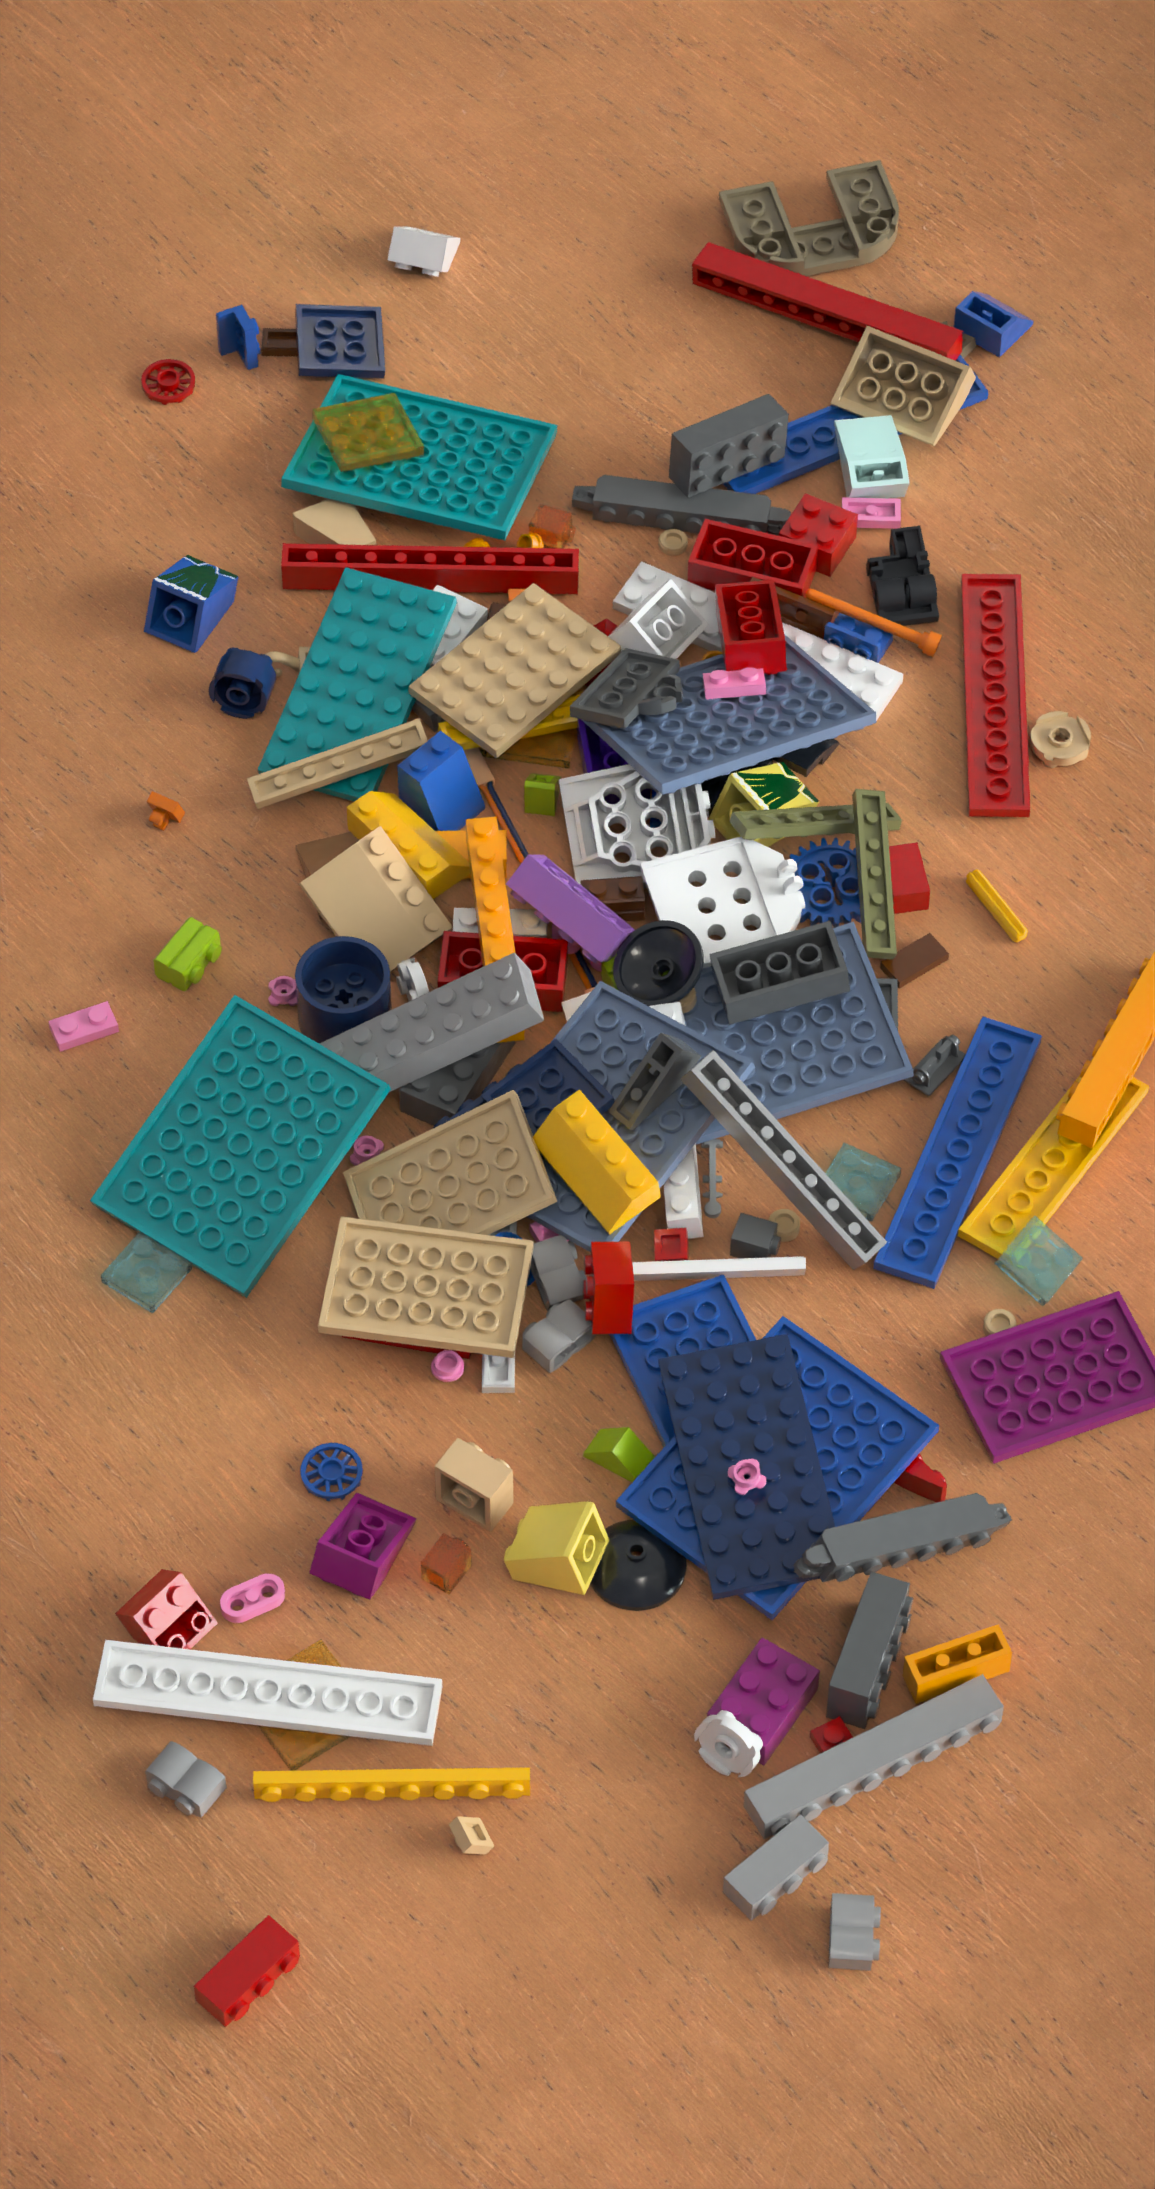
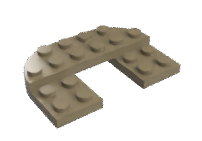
[719,160,899,276]

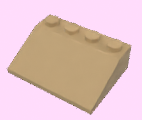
[831,326,976,446]
[299,826,452,972]

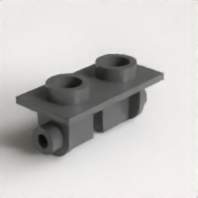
[904,1035,966,1097]

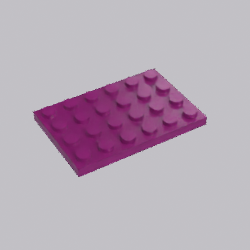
[940,1291,1155,1464]

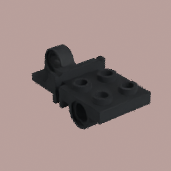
[866,526,939,626]

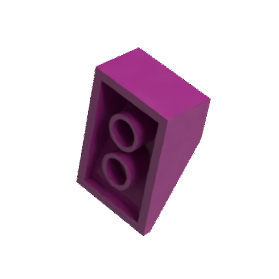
[309,1492,416,1600]

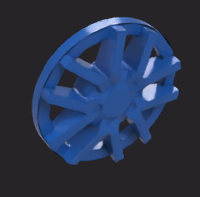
[301,1443,363,1501]

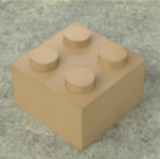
[435,1438,513,1532]

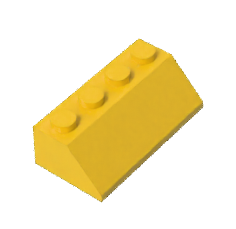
[346,791,470,899]
[533,1089,661,1235]

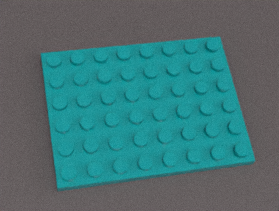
[281,374,558,540]
[90,995,391,1298]

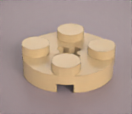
[1030,711,1091,768]

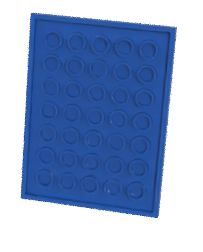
[615,1316,939,1621]

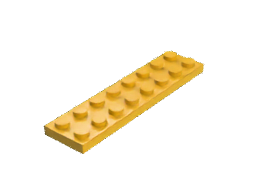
[958,1059,1149,1267]

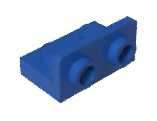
[824,613,893,663]

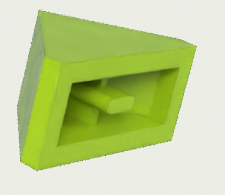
[524,773,561,816]
[583,1427,655,1482]

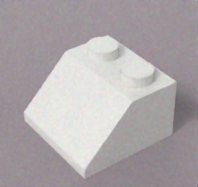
[388,226,460,276]

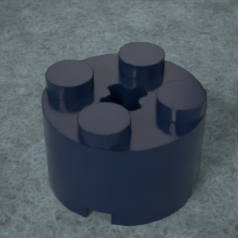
[209,647,276,719]

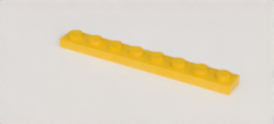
[253,1767,530,1802]

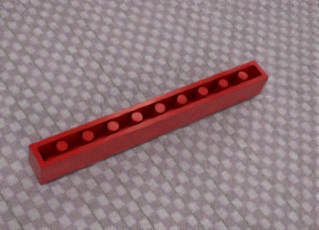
[692,242,963,361]
[281,543,579,594]

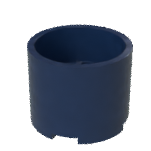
[295,936,392,1043]

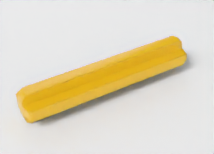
[966,869,1028,943]

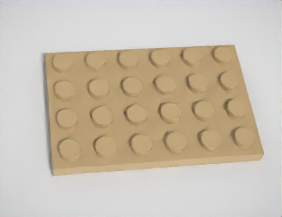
[409,583,621,758]
[343,1090,558,1235]
[318,1216,534,1358]

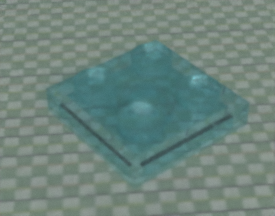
[825,1142,901,1222]
[994,1215,1083,1306]
[101,1232,192,1313]

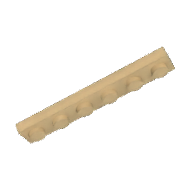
[247,718,428,809]

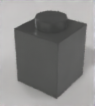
[730,1213,781,1258]

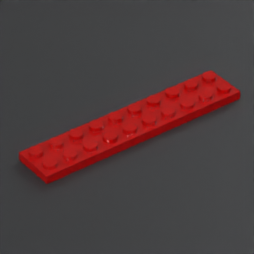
[961,574,1030,817]

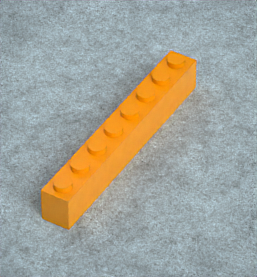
[466,816,525,1043]
[1056,951,1155,1148]

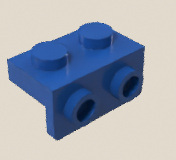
[216,305,261,370]

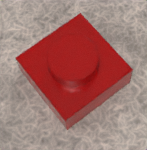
[654,1228,688,1261]
[810,1716,853,1754]

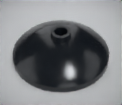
[613,920,704,1006]
[590,1520,686,1611]

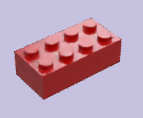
[687,519,818,598]
[715,580,787,675]
[437,931,568,1012]

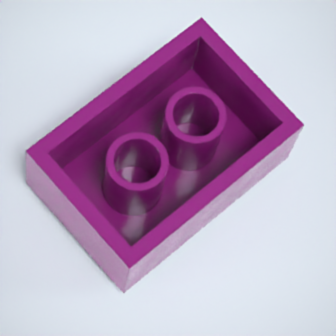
[707,1637,820,1766]

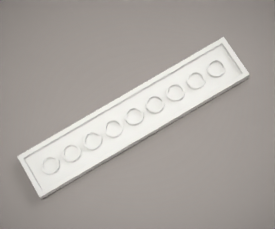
[613,561,904,721]
[93,1640,443,1746]

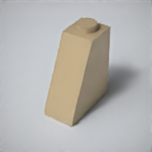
[293,499,376,545]

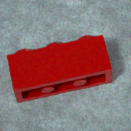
[194,1915,300,2027]

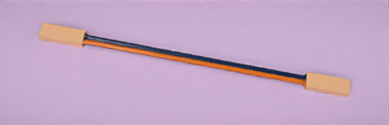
[464,748,597,994]

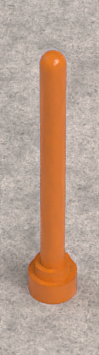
[805,589,942,657]

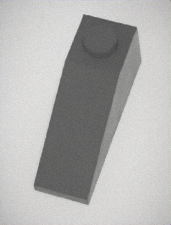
[608,1032,701,1130]

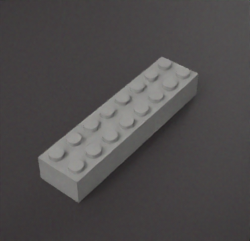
[319,952,544,1092]

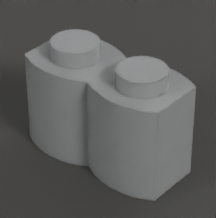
[530,1235,586,1311]
[522,1299,596,1373]
[145,1741,227,1818]
[829,1893,881,1971]

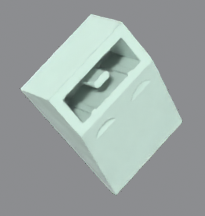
[834,415,910,498]

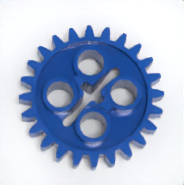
[790,838,861,927]

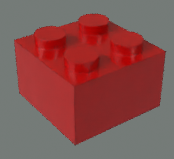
[779,493,858,577]
[583,1241,635,1334]

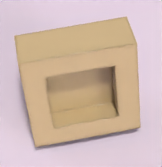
[449,1816,495,1855]

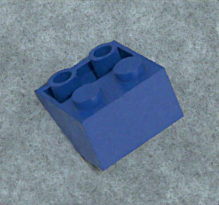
[954,291,1033,358]

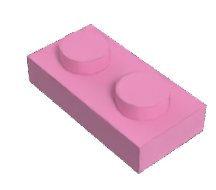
[842,497,901,529]
[703,667,766,699]
[48,1001,119,1052]

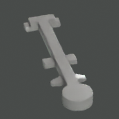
[701,1139,723,1218]

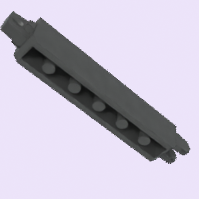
[572,475,791,536]
[794,1493,1012,1582]

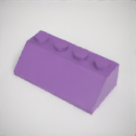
[506,854,635,963]

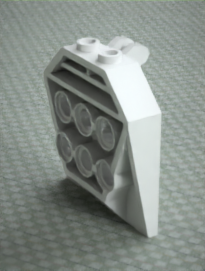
[559,764,715,888]
[640,836,805,968]

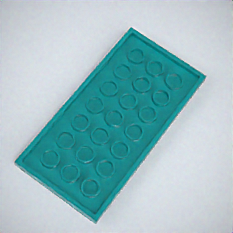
[258,567,457,801]

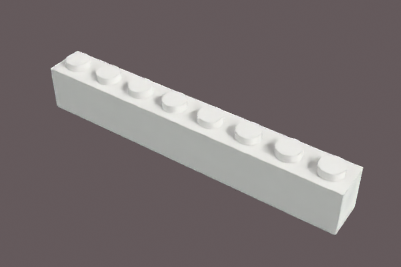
[649,1002,704,1239]

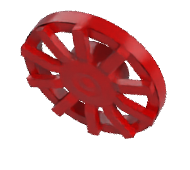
[141,359,195,405]

